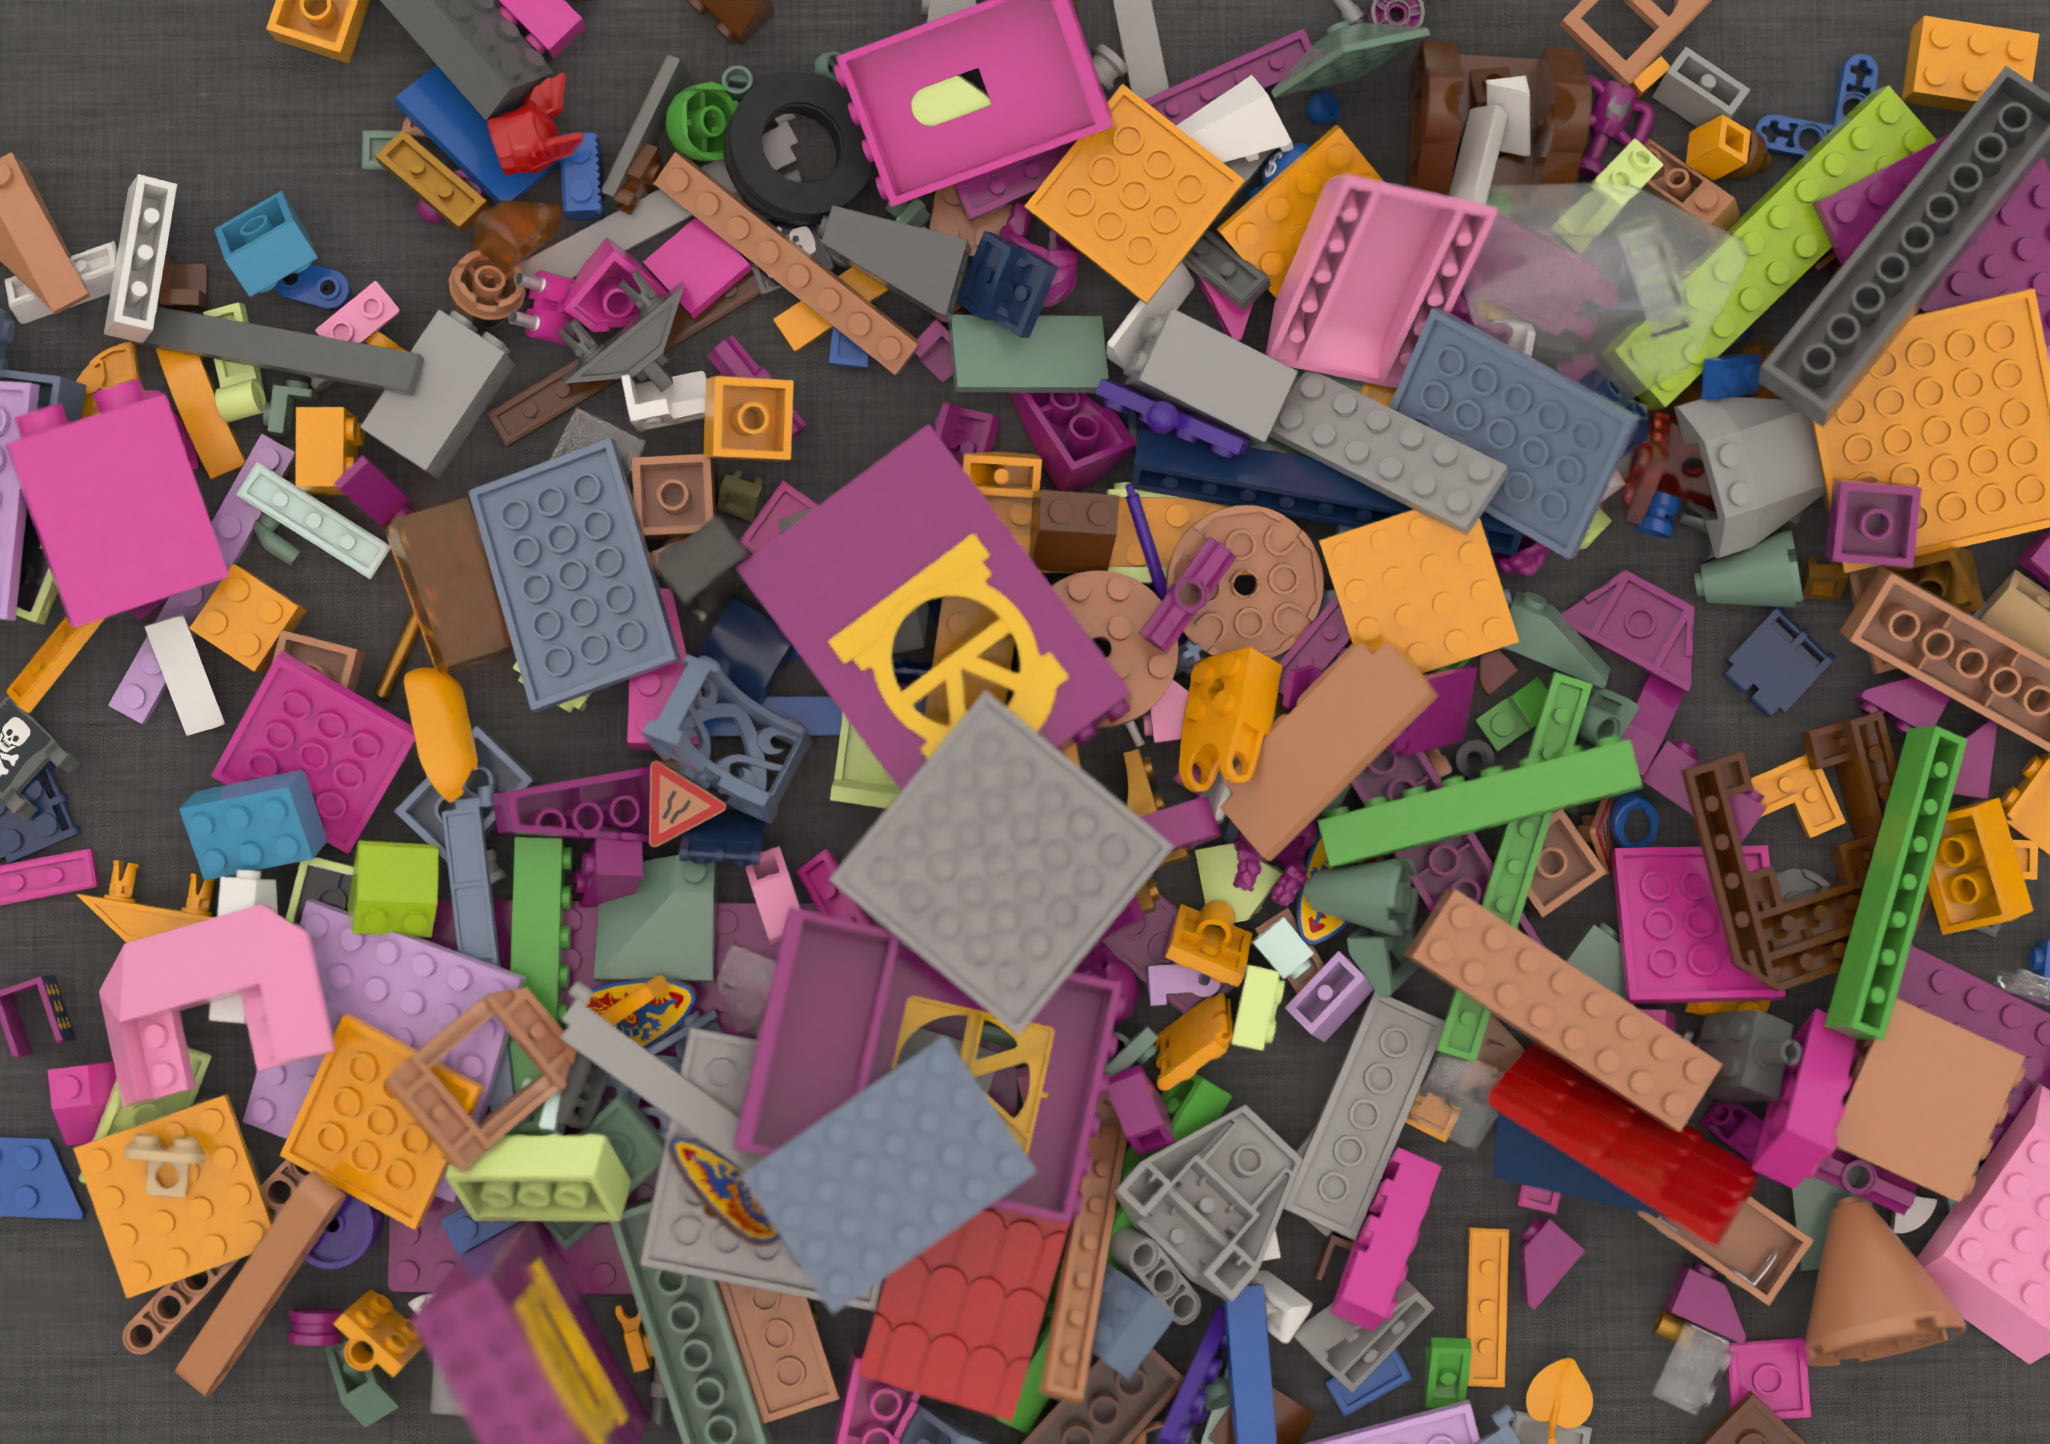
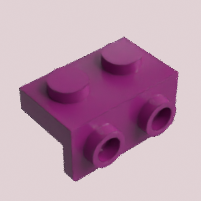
[934,402,1000,467]

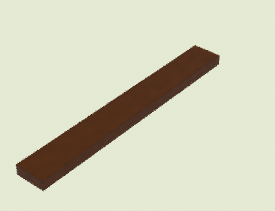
[486,257,762,448]

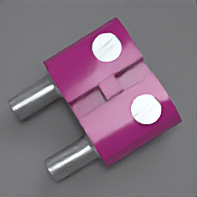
[508,270,581,347]

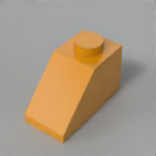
[962,451,1042,498]

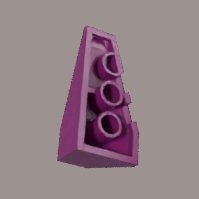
[1010,393,1137,492]

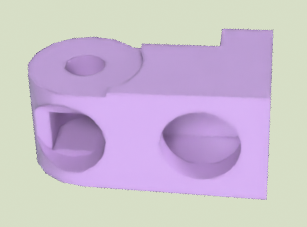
[1146,964,1221,1006]

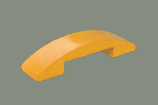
[156,348,246,480]

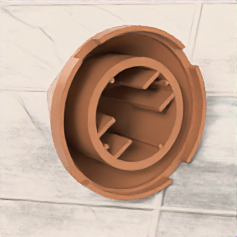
[1804,1196,1967,1367]

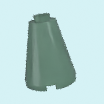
[1694,530,1804,608]
[1305,858,1418,938]

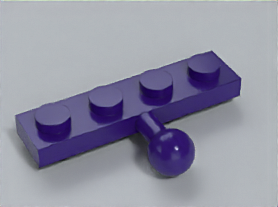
[1095,379,1251,458]
[1158,1306,1227,1444]

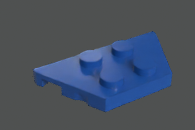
[0,1136,86,1219]

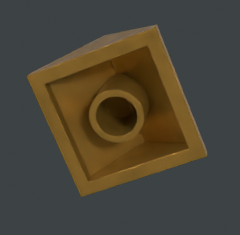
[1879,547,1984,613]

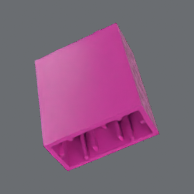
[5,379,229,628]

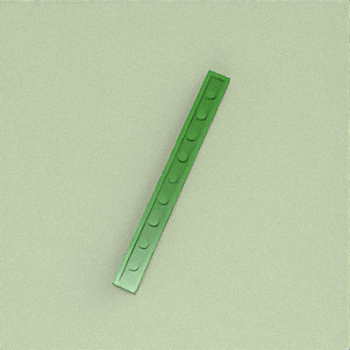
[1436,672,1593,1063]

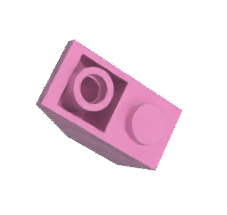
[1142,679,1188,744]
[745,846,801,944]

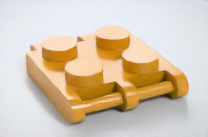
[1155,993,1233,1091]

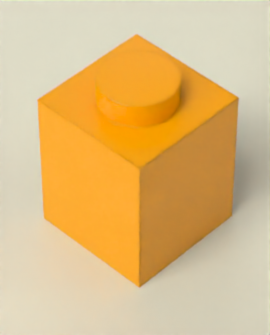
[1686,114,1751,181]

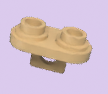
[124,1134,206,1198]

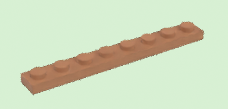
[653,152,921,375]
[1040,1093,1127,1404]

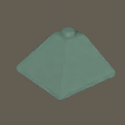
[1271,21,1430,98]
[594,855,719,983]

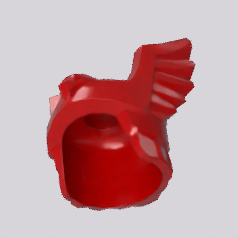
[487,72,584,175]

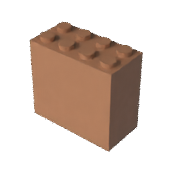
[1834,998,2025,1203]

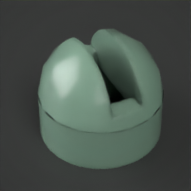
[814,51,841,82]
[722,65,753,100]
[1203,1376,1231,1410]

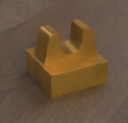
[1801,555,1848,601]

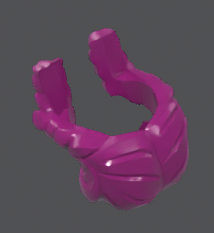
[999,202,1080,307]
[1233,818,1319,907]

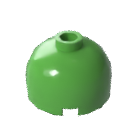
[665,82,739,162]

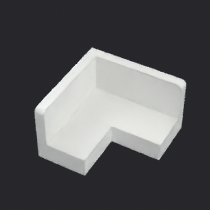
[621,371,707,432]

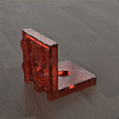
[1621,412,1717,525]

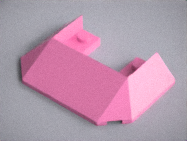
[99,904,336,1108]

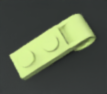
[203,302,266,423]

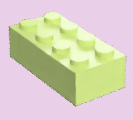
[445,1134,631,1221]

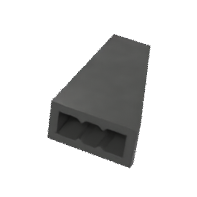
[819,205,972,323]

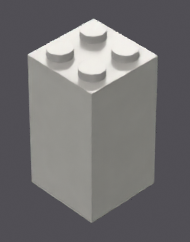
[1123,308,1298,447]
[360,310,516,480]

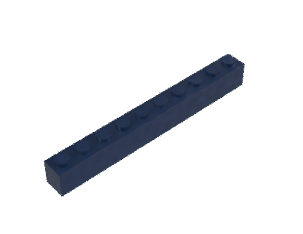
[1131,428,1523,556]

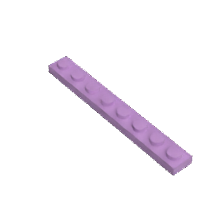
[108,434,296,725]

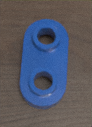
[274,264,351,311]

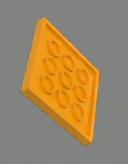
[1024,84,1245,305]
[1217,125,1385,299]
[1319,509,1519,673]
[280,1013,485,1230]
[74,1094,273,1298]

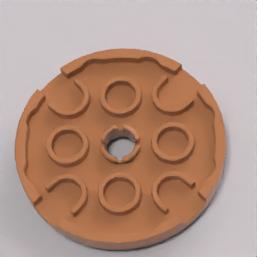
[1166,505,1324,658]
[1051,570,1178,728]

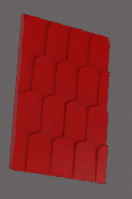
[1488,1041,1758,1247]
[858,1177,1083,1421]

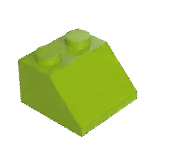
[347,841,438,937]

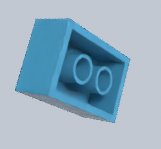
[179,769,328,880]

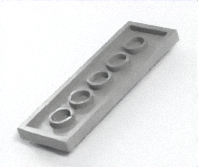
[1268,370,1509,536]
[1283,990,1445,1240]

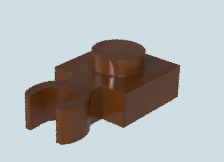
[615,142,664,215]

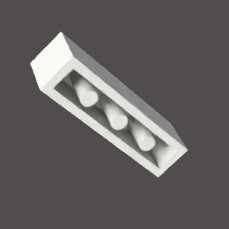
[104,174,177,343]

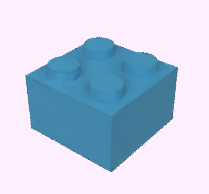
[214,190,318,297]

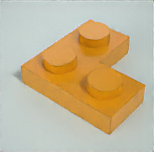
[1751,754,1846,838]

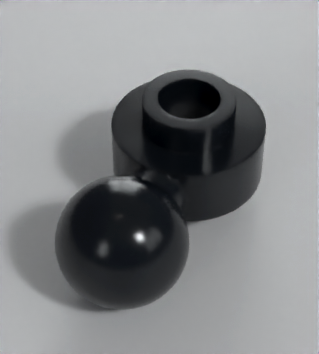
[1454,739,1495,782]

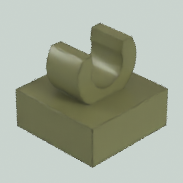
[717,470,763,522]

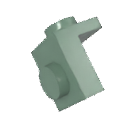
[263,380,319,438]

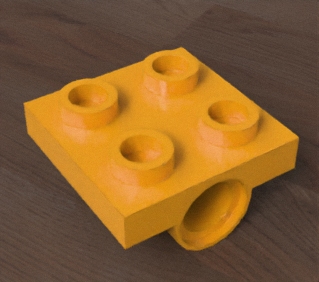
[1165,900,1252,987]
[333,1289,426,1377]

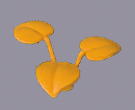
[1480,1358,1593,1444]

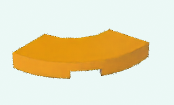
[76,342,140,420]

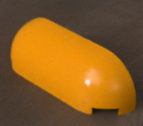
[404,667,478,803]

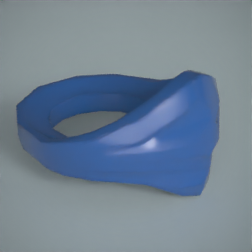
[1609,793,1660,848]

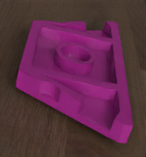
[1561,570,1695,694]

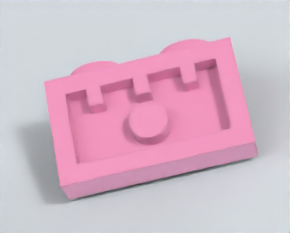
[315,280,400,344]

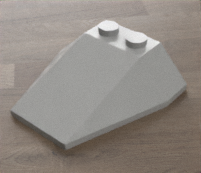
[1674,397,1826,558]
[1114,1104,1303,1302]

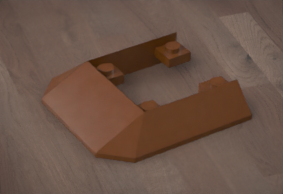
[1681,711,1932,991]

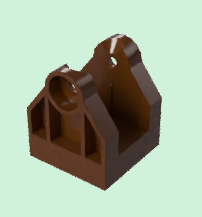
[1405,40,1591,224]

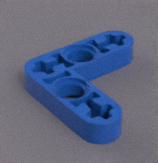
[1753,54,1879,159]

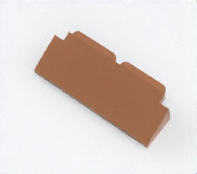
[1220,641,1438,862]

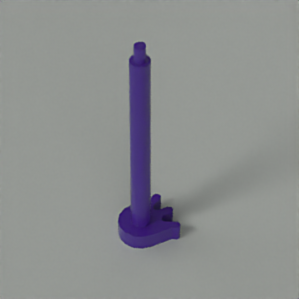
[1125,483,1188,643]

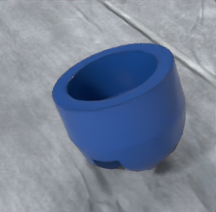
[1306,91,1340,125]

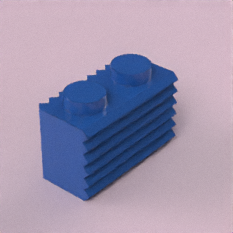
[560,133,605,220]

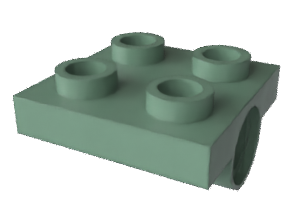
[1574,678,1640,751]
[1103,1025,1158,1077]

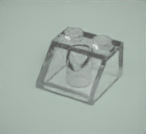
[1407,1047,1505,1151]

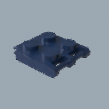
[1722,607,1836,718]
[0,761,82,864]
[679,810,766,867]

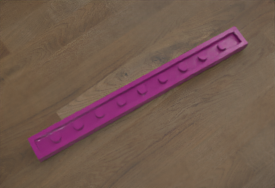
[953,28,1312,222]

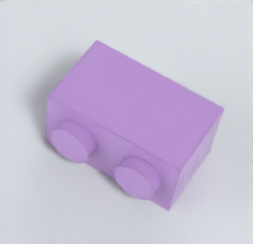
[1285,951,1375,1042]

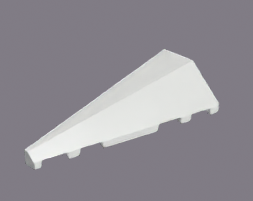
[1176,75,1294,163]

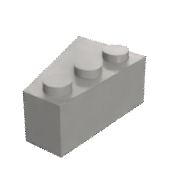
[1293,1279,1434,1392]

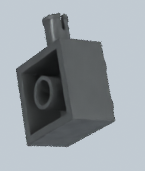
[1699,1009,1801,1103]

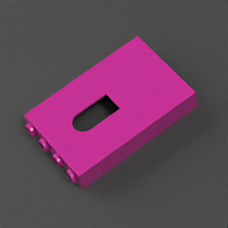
[834,0,1115,207]

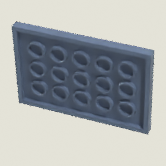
[1389,307,1640,560]
[468,438,681,713]
[740,1035,1037,1314]

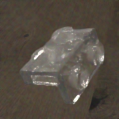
[1652,1322,1734,1416]

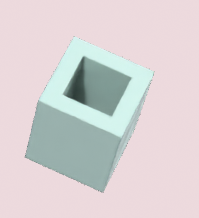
[1251,917,1314,980]

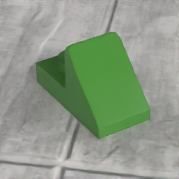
[1473,676,1547,752]
[1425,1337,1472,1409]

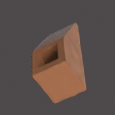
[1643,139,1741,245]

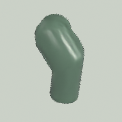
[253,512,300,566]

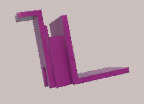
[1282,647,1477,755]

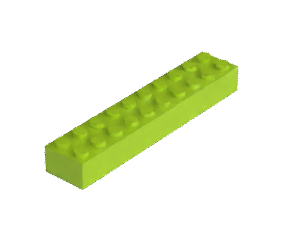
[1599,85,1936,411]

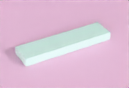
[236,462,391,579]

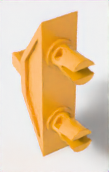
[76,860,217,943]

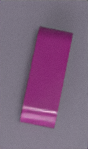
[1139,797,1221,854]

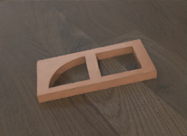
[1559,0,1712,87]

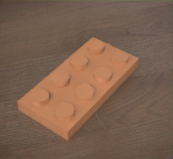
[718,1281,840,1423]

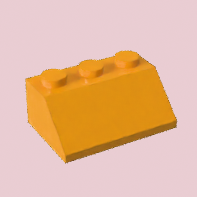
[1928,797,2034,935]

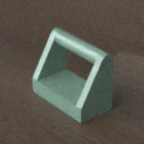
[1347,925,1420,998]

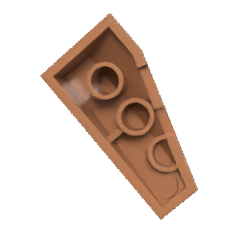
[0,152,90,314]

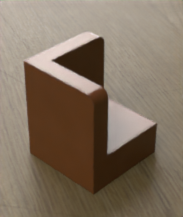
[159,258,209,311]

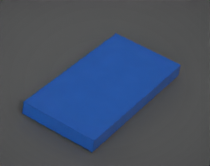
[394,64,560,211]

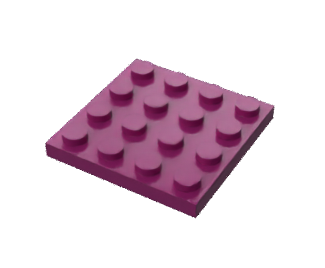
[211,651,415,855]
[1611,845,1786,1004]

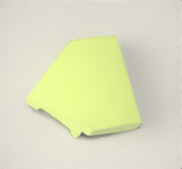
[1195,843,1284,926]

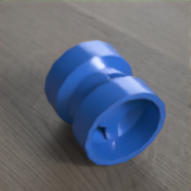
[1634,490,1682,539]

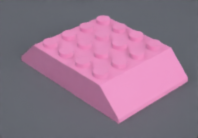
[1266,174,1498,389]
[1917,1084,2050,1365]

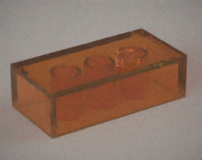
[385,497,513,673]

